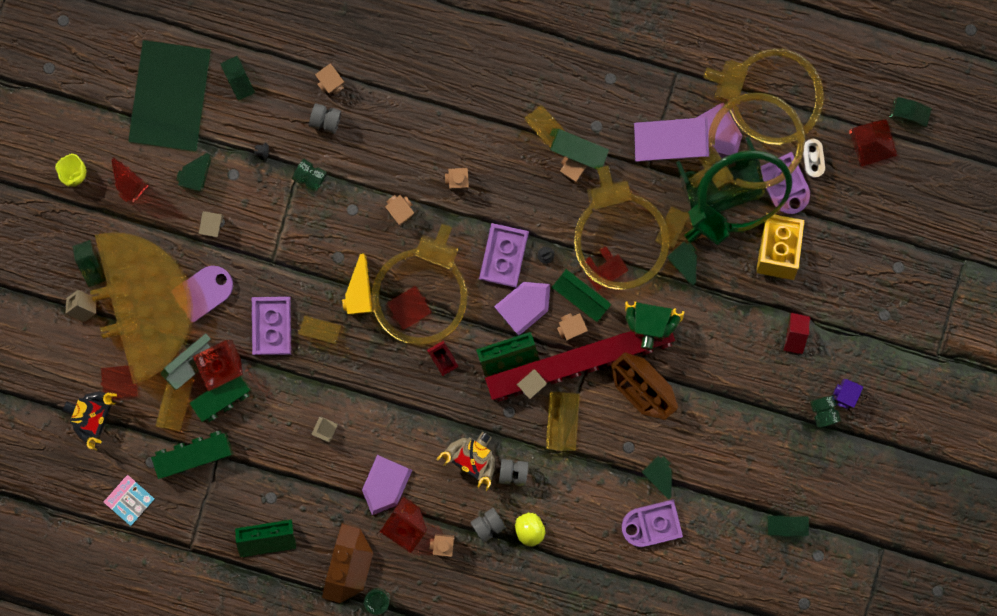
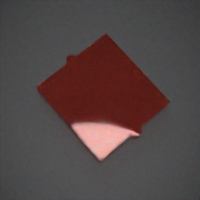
[387,286,432,330]
[100,365,138,399]

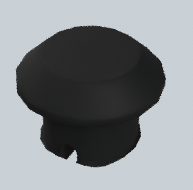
[254,142,269,160]
[537,247,554,264]

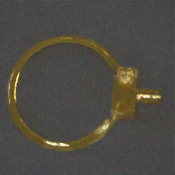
[703,49,824,144]
[689,93,805,190]
[574,165,670,289]
[372,224,467,345]

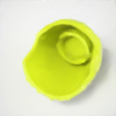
[55,153,87,187]
[515,513,545,546]

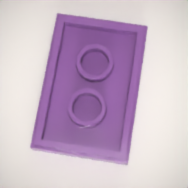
[479,223,529,287]
[252,297,291,355]

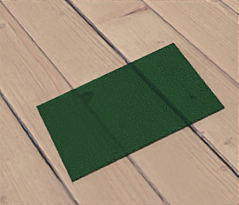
[128,40,211,151]

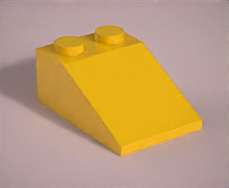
[756,213,804,280]
[342,254,373,315]

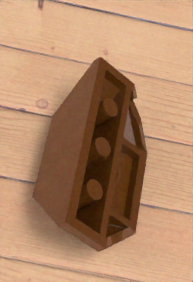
[611,352,678,420]
[322,524,373,603]

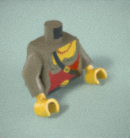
[437,432,495,491]

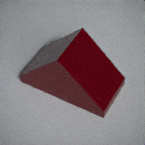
[784,313,810,354]
[427,341,459,376]

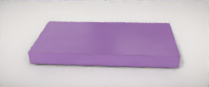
[634,118,709,161]

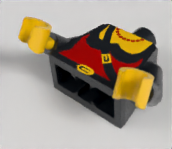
[63,391,117,451]

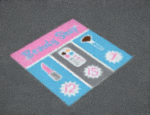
[104,475,155,526]

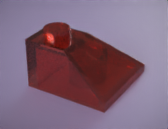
[849,119,897,167]
[111,158,148,203]
[192,340,243,391]
[380,497,427,553]

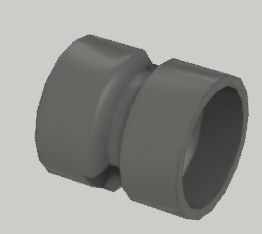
[309,103,342,134]
[499,459,528,487]
[471,508,506,543]

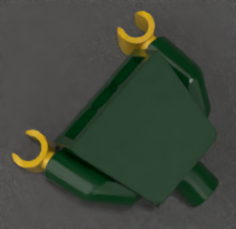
[625,301,684,350]

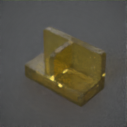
[524,105,566,148]

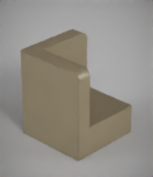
[199,211,224,237]
[66,290,97,322]
[517,369,547,399]
[311,416,338,442]

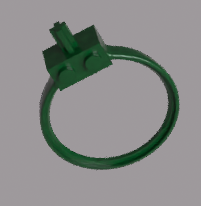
[684,150,792,245]

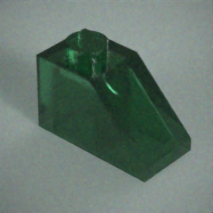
[220,55,255,101]
[889,97,932,127]
[176,153,212,192]
[72,240,107,287]
[666,242,697,286]
[641,455,672,499]
[768,515,809,536]

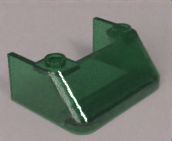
[676,137,765,212]

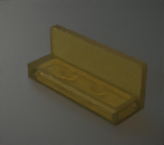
[156,376,194,431]
[546,392,579,451]

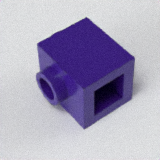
[833,379,863,409]

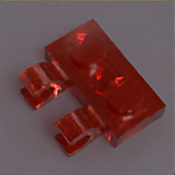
[583,246,628,291]

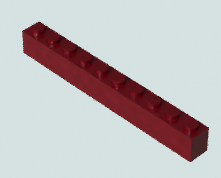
[485,331,675,402]

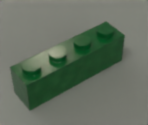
[151,430,233,479]

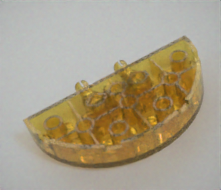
[90,233,193,384]

